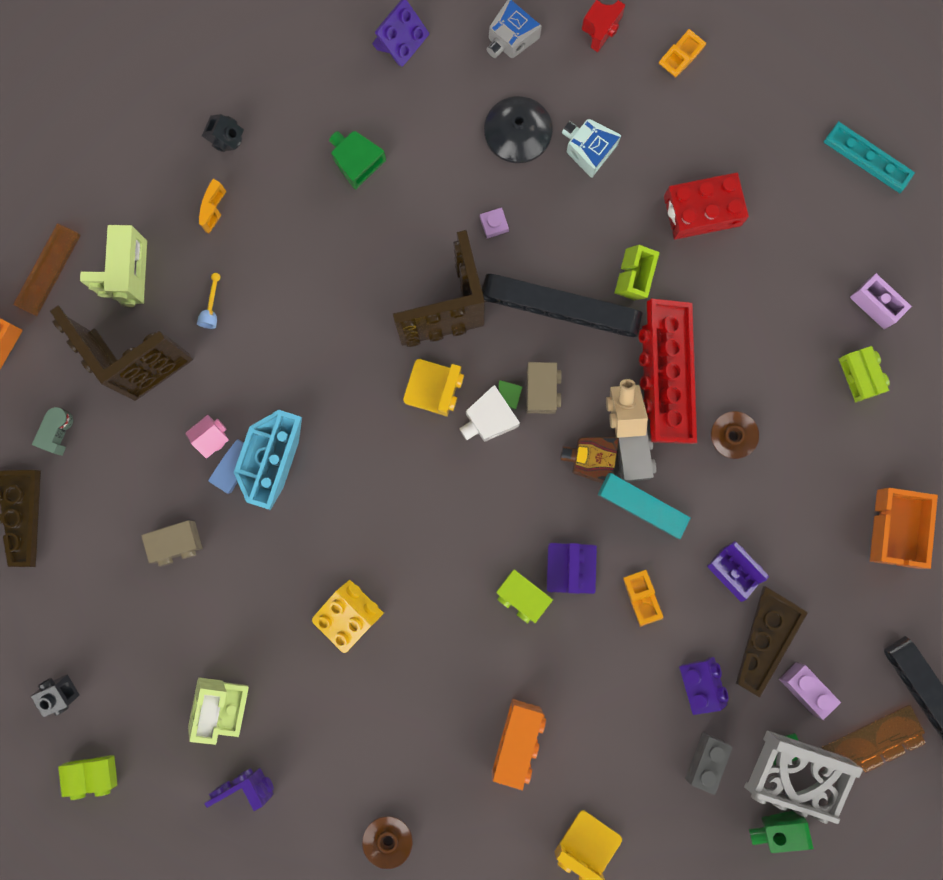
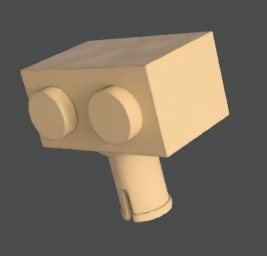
[606,379,648,438]

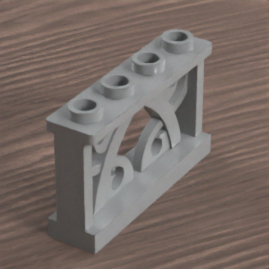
[744,730,863,824]

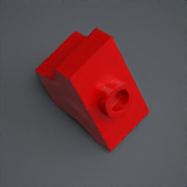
[582,0,626,52]

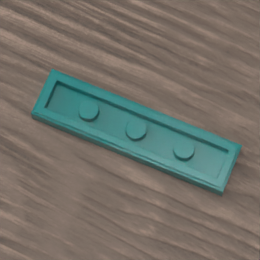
[823,121,915,193]
[597,473,691,539]

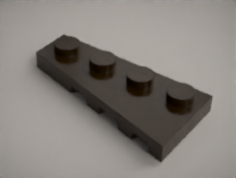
[0,470,41,567]
[736,586,808,698]

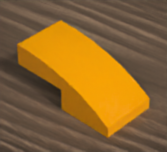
[658,29,706,78]
[199,179,226,234]
[623,570,664,627]

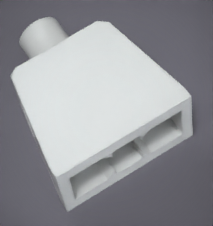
[459,385,520,442]

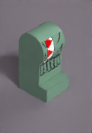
[32,407,73,456]

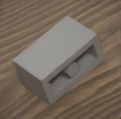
[615,431,656,482]

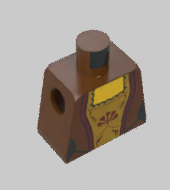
[560,437,619,484]

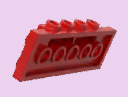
[639,299,697,444]

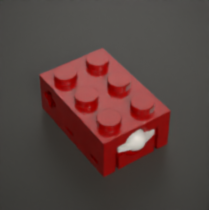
[664,172,749,240]

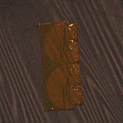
[822,705,926,778]

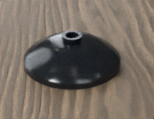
[484,96,553,163]

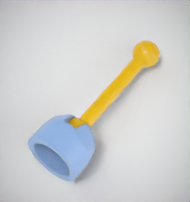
[197,273,221,329]

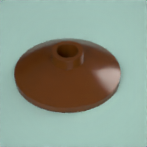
[711,411,759,459]
[362,816,413,869]

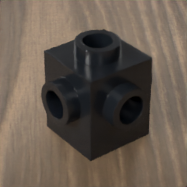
[202,114,244,152]
[31,674,80,717]

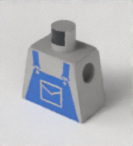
[486,0,542,58]

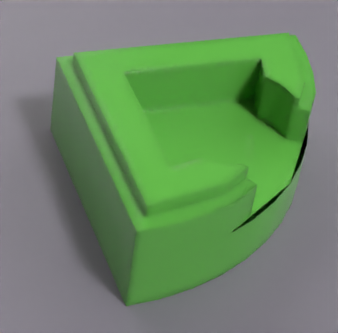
[499,380,522,410]

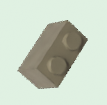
[527,362,561,414]
[141,520,203,567]

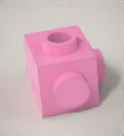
[186,415,229,459]

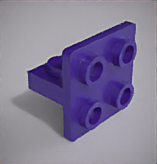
[372,0,429,67]
[547,543,597,594]

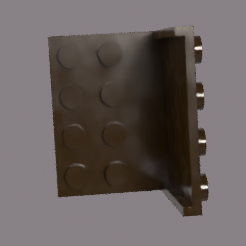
[393,230,485,347]
[50,305,193,401]

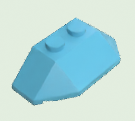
[234,410,302,510]

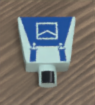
[562,119,621,178]

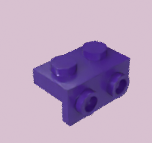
[707,541,769,602]
[679,657,729,715]

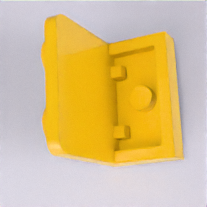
[403,359,464,417]
[312,580,384,653]
[554,810,622,880]

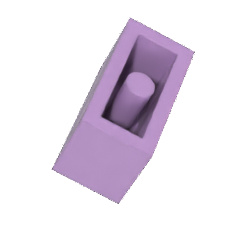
[850,273,912,330]
[779,662,841,720]

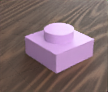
[480,208,509,238]

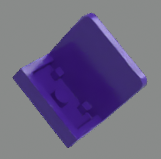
[204,768,274,811]

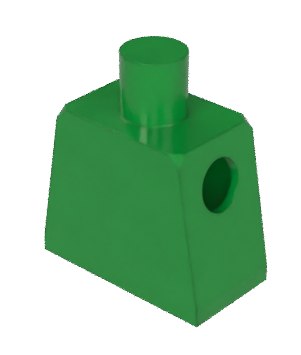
[329,131,386,190]
[749,811,814,853]

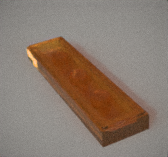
[13,223,81,316]

